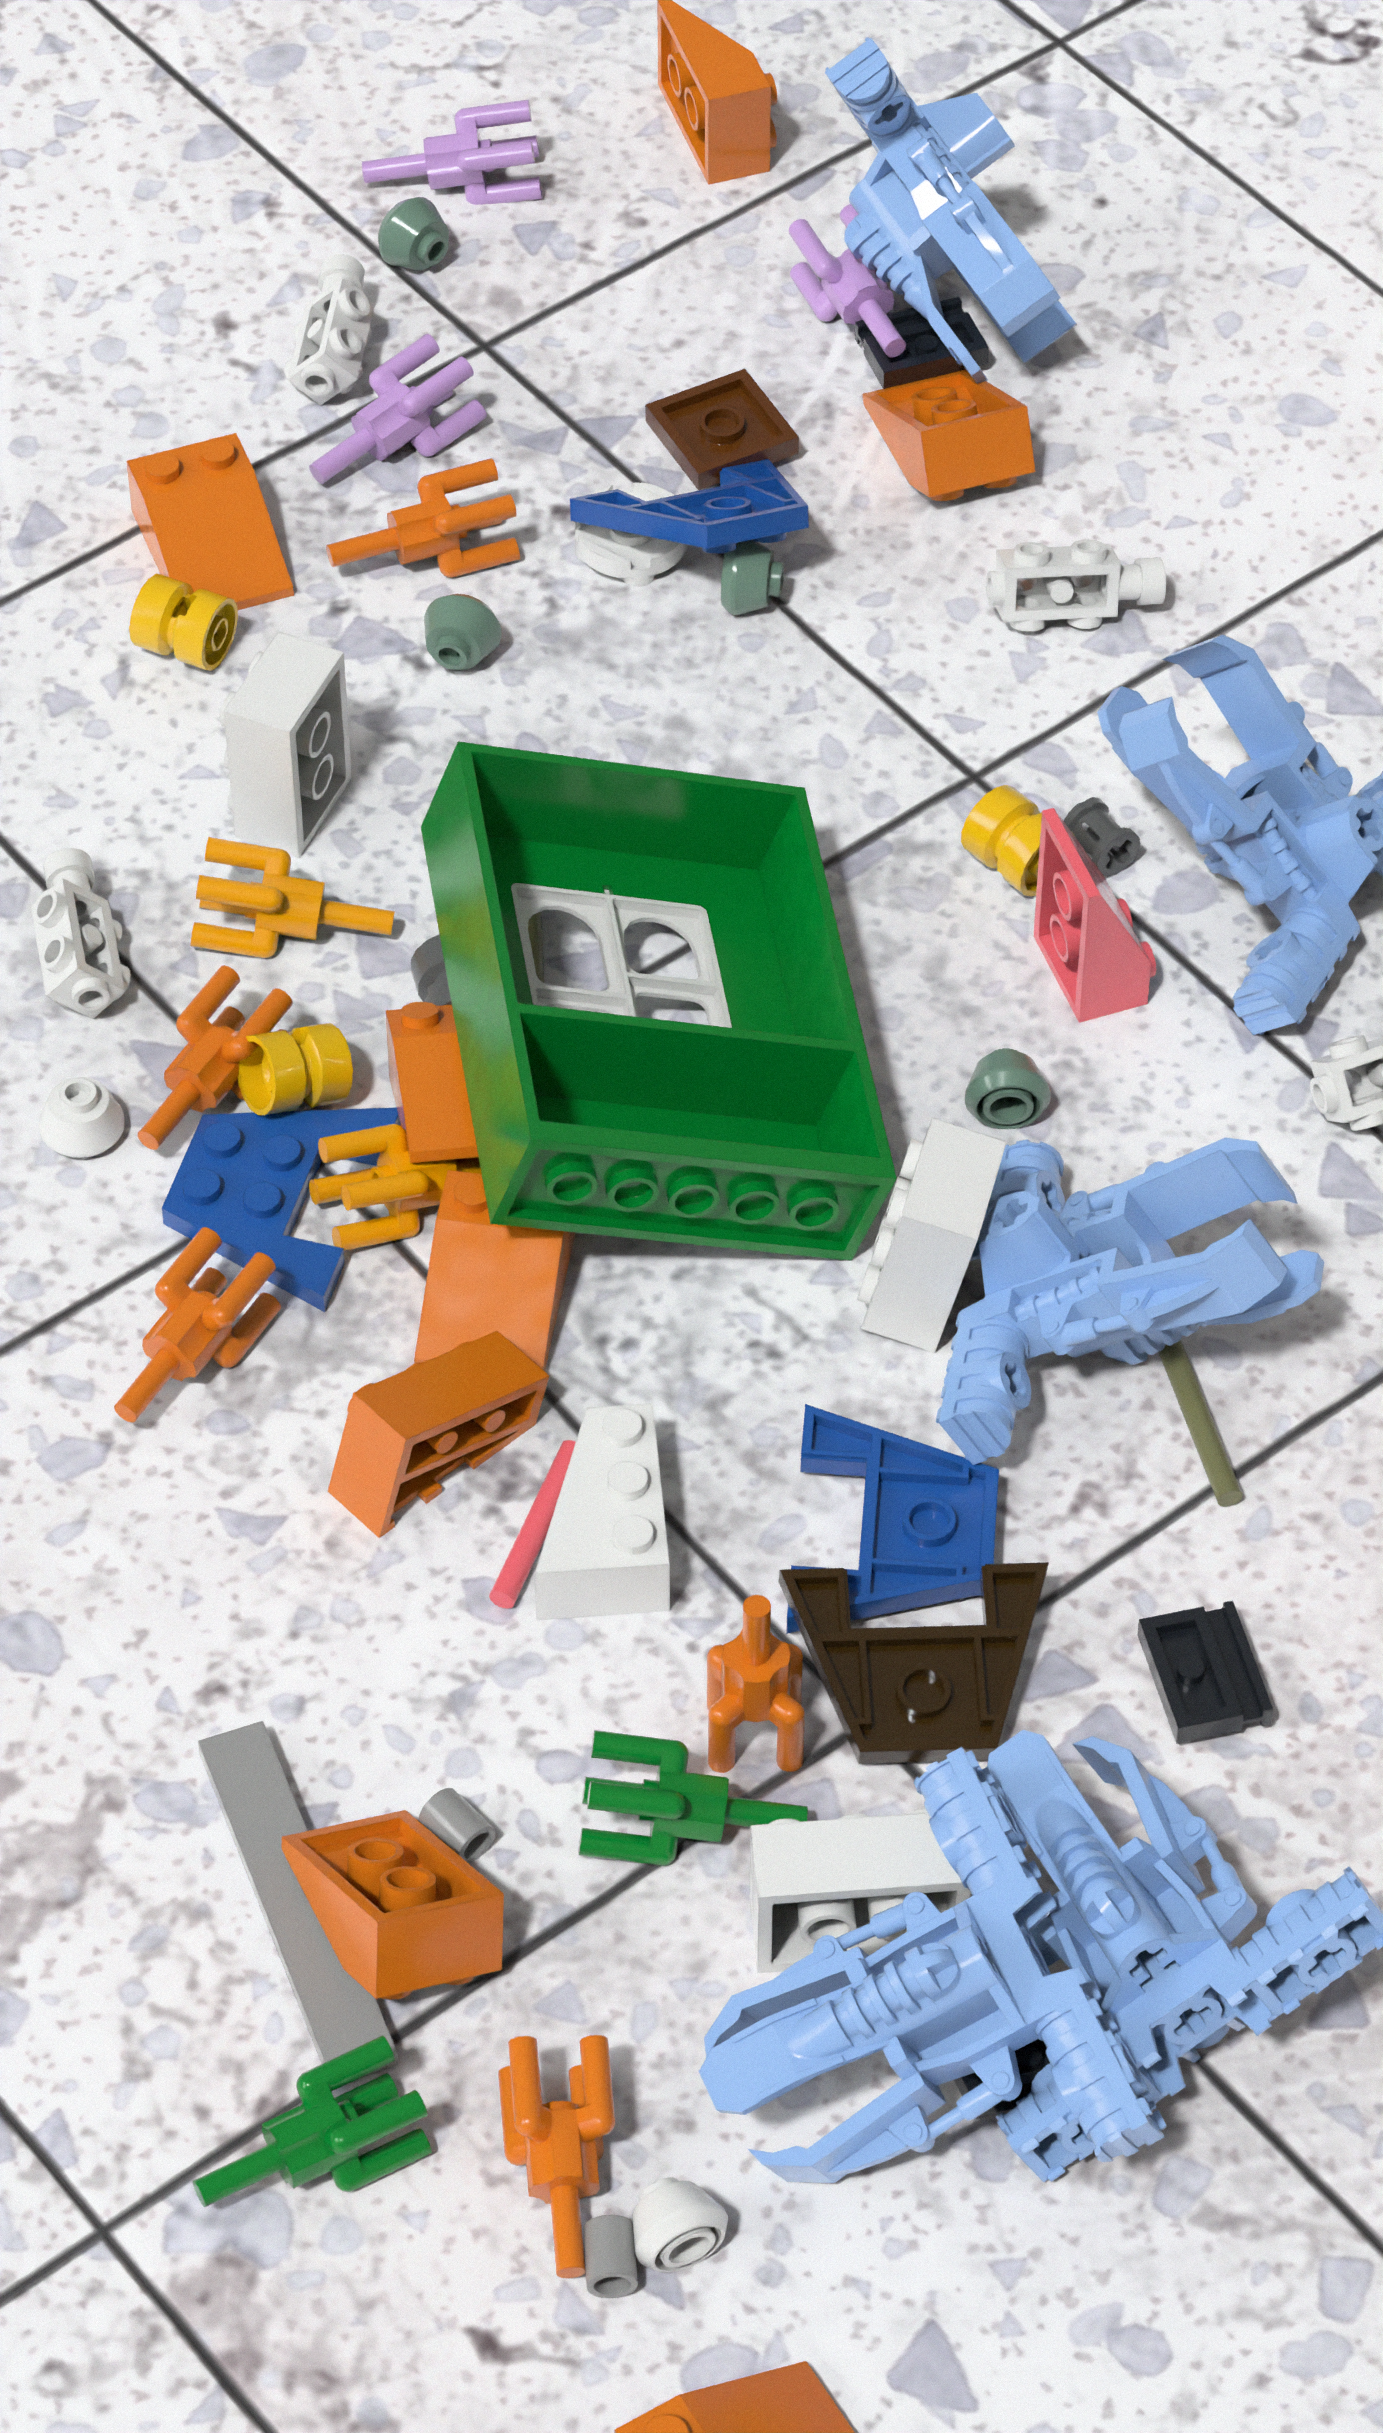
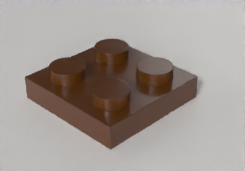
[645,369,799,491]

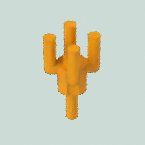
[190,837,395,958]
[309,1124,482,1251]

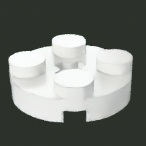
[575,483,688,587]

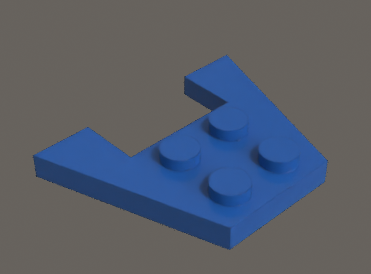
[570,459,809,553]
[162,1107,401,1312]
[786,1404,999,1634]

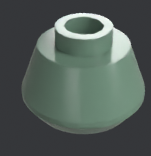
[378,197,449,270]
[721,540,784,615]
[424,594,502,670]
[965,1048,1051,1129]

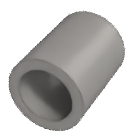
[418,1788,496,1864]
[583,2215,638,2298]

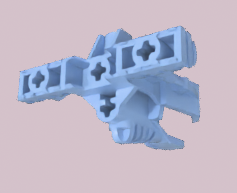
[825,37,1077,384]
[1097,634,1383,1035]
[935,1138,1324,1465]
[987,1730,1383,2182]
[699,1747,1167,2183]

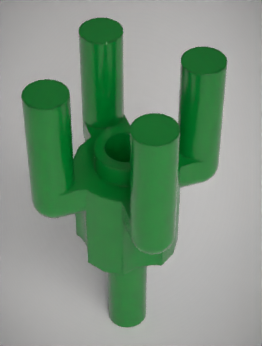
[578,1730,808,1866]
[193,2035,432,2207]

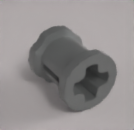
[1064,797,1140,877]

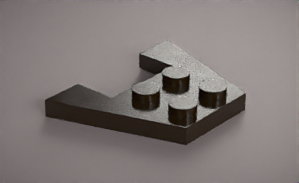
[778,1562,1049,1764]

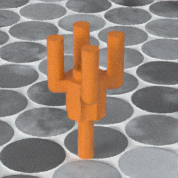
[326,458,520,578]
[138,965,293,1150]
[114,1227,281,1423]
[707,1595,805,1773]
[498,2035,615,2278]

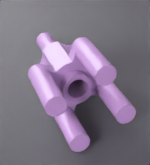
[362,100,542,205]
[789,204,906,357]
[309,334,487,484]

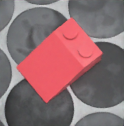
[1033,808,1156,1023]

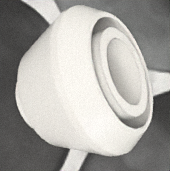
[39,1077,125,1158]
[632,2177,728,2273]

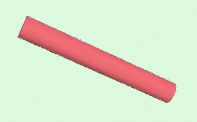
[489,1440,576,1609]

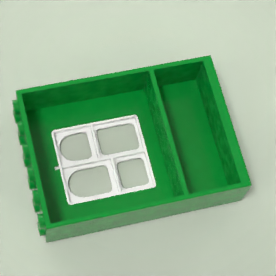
[421,741,897,1261]

